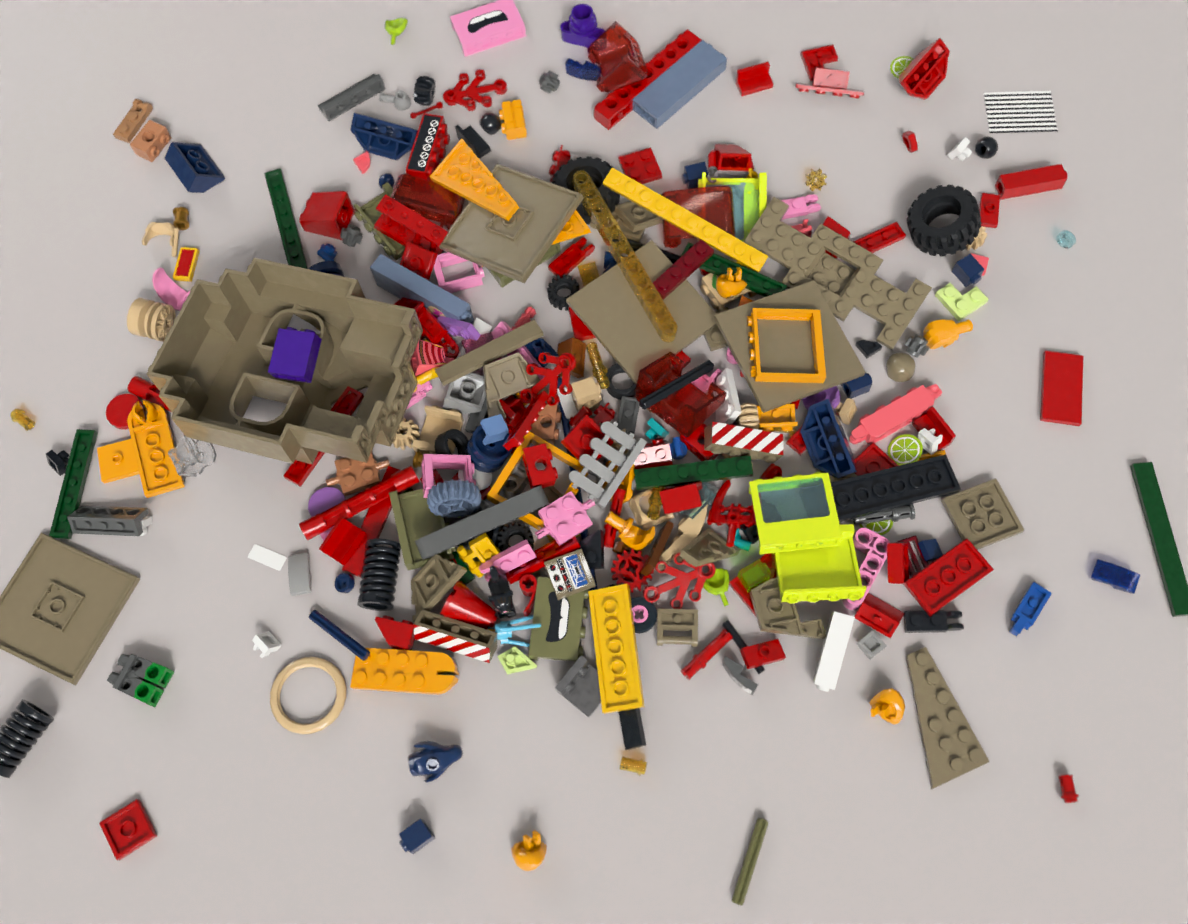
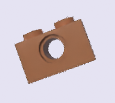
[129,120,172,162]
[531,404,561,446]

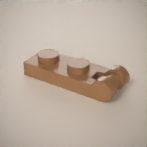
[113,99,153,143]

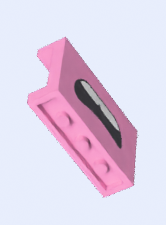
[450,0,526,57]

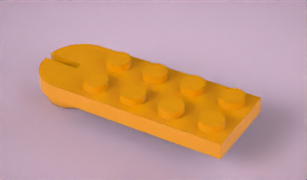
[127,400,185,498]
[350,648,459,695]

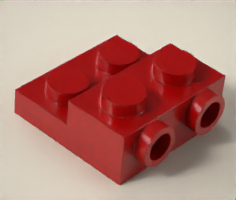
[561,415,614,460]

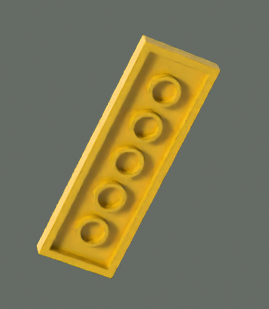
[588,584,645,714]

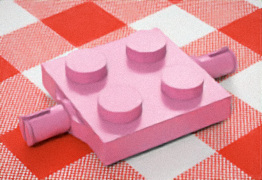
[535,491,595,546]

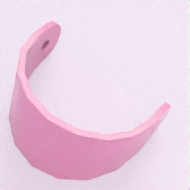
[152,267,190,310]

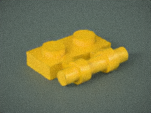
[457,532,500,578]

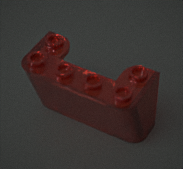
[636,352,727,437]

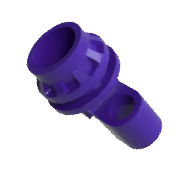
[560,4,607,50]

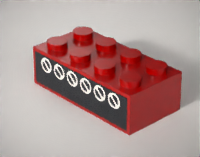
[405,113,450,194]

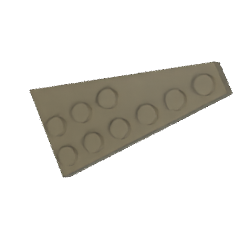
[906,647,990,789]

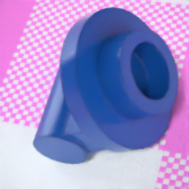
[317,243,338,261]
[670,437,687,460]

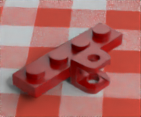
[503,390,549,451]

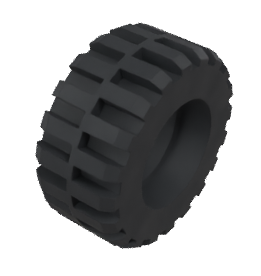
[552,156,620,225]
[907,184,981,256]

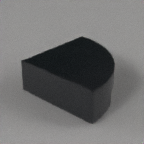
[855,340,882,359]

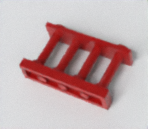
[374,194,448,255]

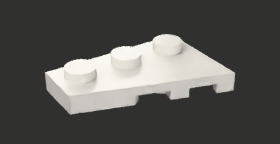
[716,368,742,425]

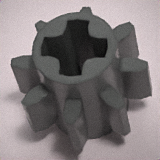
[539,71,560,94]
[340,225,363,247]
[905,334,930,358]

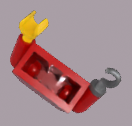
[707,144,758,183]

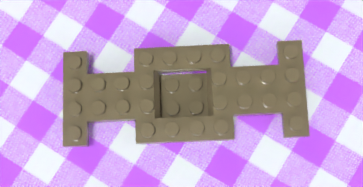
[744,197,932,350]

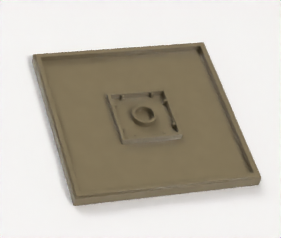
[439,164,584,284]
[566,240,717,384]
[714,280,866,413]
[0,533,140,686]

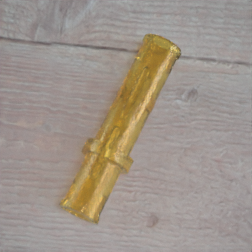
[586,342,610,389]

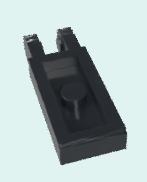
[903,611,964,633]

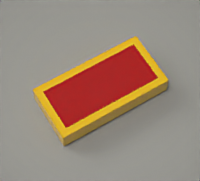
[172,247,200,282]

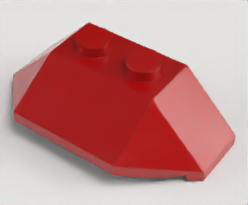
[899,38,950,100]

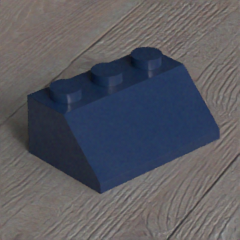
[164,142,225,193]

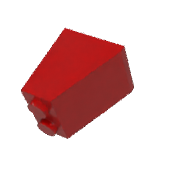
[299,191,355,240]

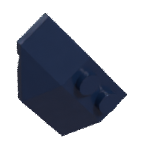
[350,113,418,160]
[800,399,857,478]

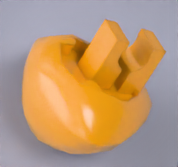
[716,267,747,299]
[869,688,905,725]
[511,830,547,871]

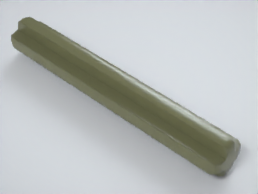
[732,818,769,905]

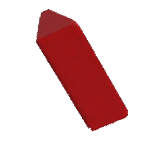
[887,542,909,584]

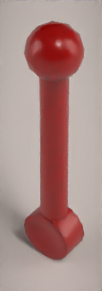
[410,102,443,119]

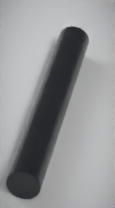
[722,620,765,674]

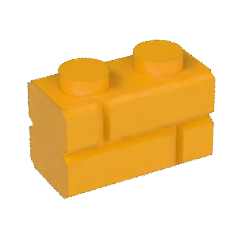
[499,99,527,140]

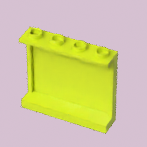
[773,524,867,604]

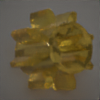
[805,168,827,191]

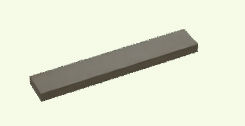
[435,319,544,386]

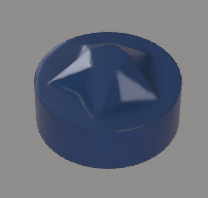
[334,573,355,593]

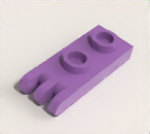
[437,316,481,341]

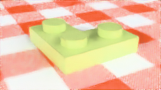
[935,283,989,321]

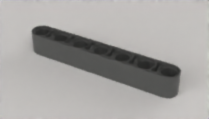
[415,486,550,560]

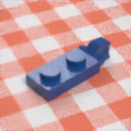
[1009,582,1052,636]

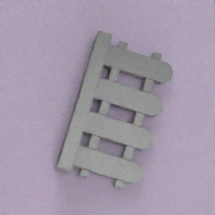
[568,421,647,508]

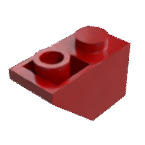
[375,615,415,650]

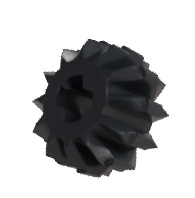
[413,76,436,106]

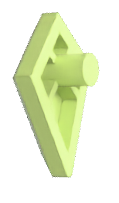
[497,646,537,675]

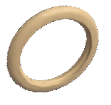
[270,657,346,734]

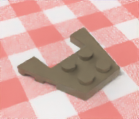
[483,352,554,419]
[750,577,826,639]

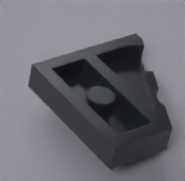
[575,530,604,570]

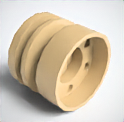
[127,298,176,342]

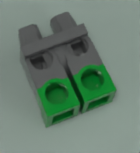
[107,654,174,708]

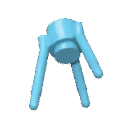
[495,615,541,647]

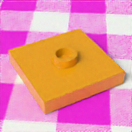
[97,439,139,484]

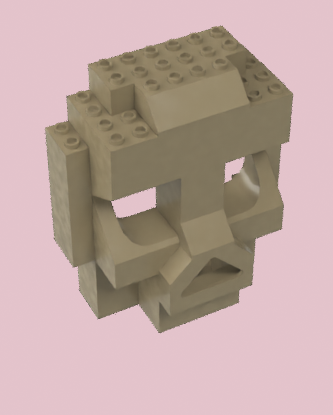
[147,258,423,464]

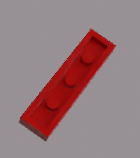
[505,536,581,584]

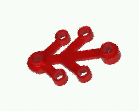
[443,69,507,111]
[520,352,576,406]
[643,552,716,609]

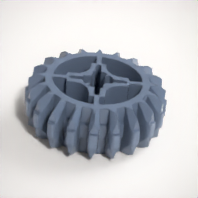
[427,479,481,518]

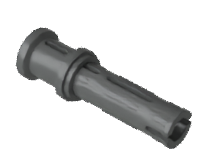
[853,504,915,525]

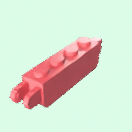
[849,384,943,445]

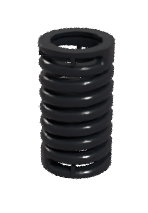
[357,539,401,611]
[0,699,54,778]

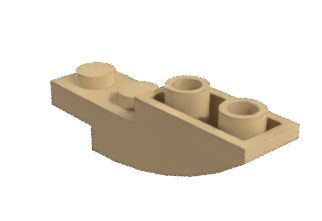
[658,501,708,570]

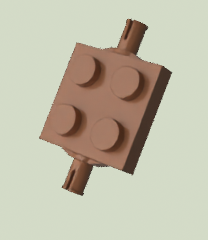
[326,452,390,496]

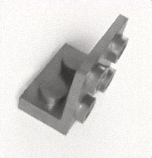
[555,655,601,717]

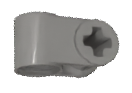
[503,462,529,499]

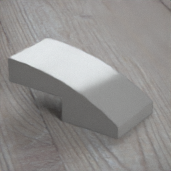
[288,553,311,596]

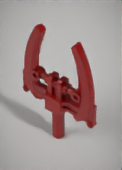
[707,480,762,547]

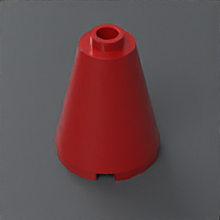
[440,580,498,629]

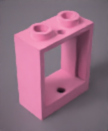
[434,252,485,293]
[421,454,476,498]

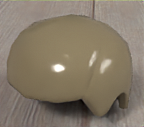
[886,352,915,382]

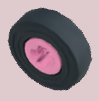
[631,597,657,634]

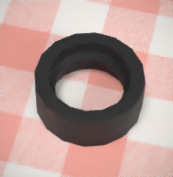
[605,363,640,400]
[434,429,469,455]

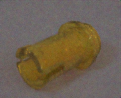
[10,409,35,431]
[620,756,647,776]

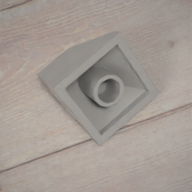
[442,373,486,415]

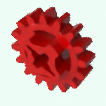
[611,549,654,593]

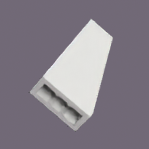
[813,610,855,692]

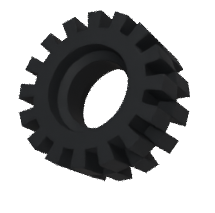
[547,275,580,310]
[498,522,534,552]

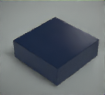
[918,539,943,562]

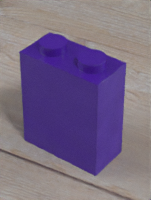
[268,327,322,383]

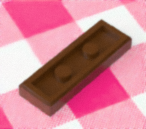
[640,520,674,576]

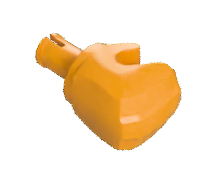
[923,319,973,349]
[604,511,655,551]

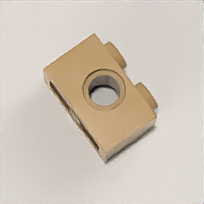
[571,376,602,412]

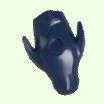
[408,741,463,782]

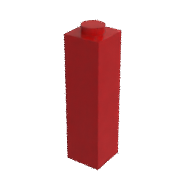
[995,164,1068,200]

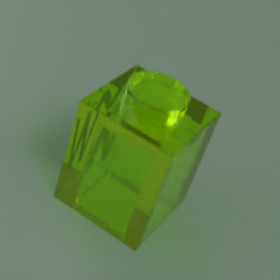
[737,559,771,593]

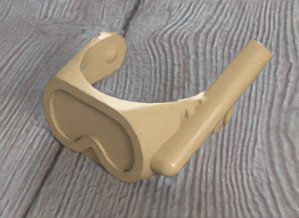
[142,222,179,257]
[629,489,674,530]

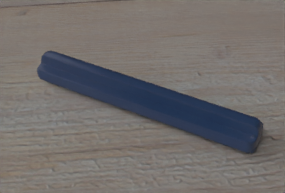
[309,610,370,660]

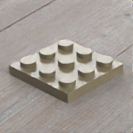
[941,478,1024,550]

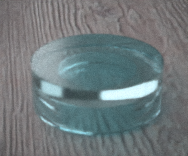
[1056,230,1076,249]

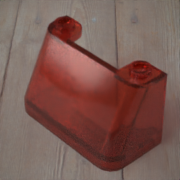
[587,21,649,93]
[391,173,465,230]
[661,185,736,248]

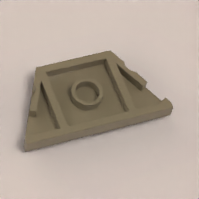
[411,554,467,622]

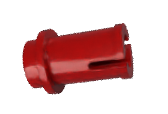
[569,405,593,427]
[1058,774,1079,803]

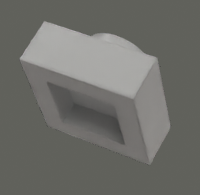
[857,630,887,660]

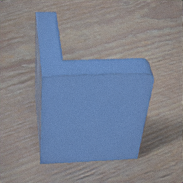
[480,414,509,445]

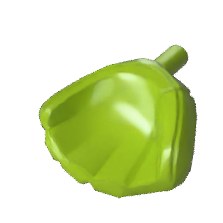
[385,18,408,45]
[703,568,729,606]

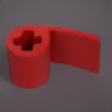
[519,574,537,616]

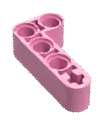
[843,528,890,610]

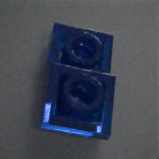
[565,58,601,81]
[1091,559,1140,594]

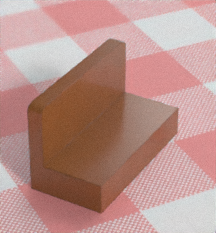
[556,337,586,378]

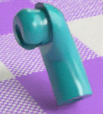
[727,528,752,552]

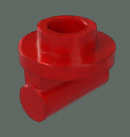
[759,463,782,480]

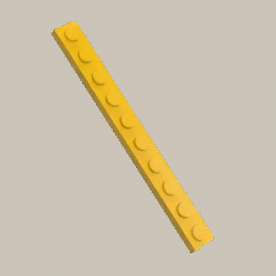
[603,168,768,273]

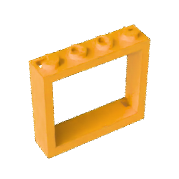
[747,308,826,383]
[487,431,588,530]

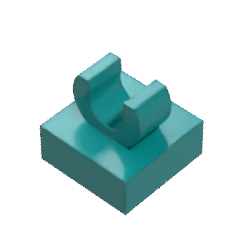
[645,418,669,440]

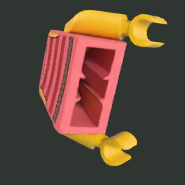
[410,340,454,393]

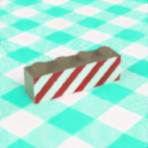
[704,422,784,463]
[414,609,497,663]

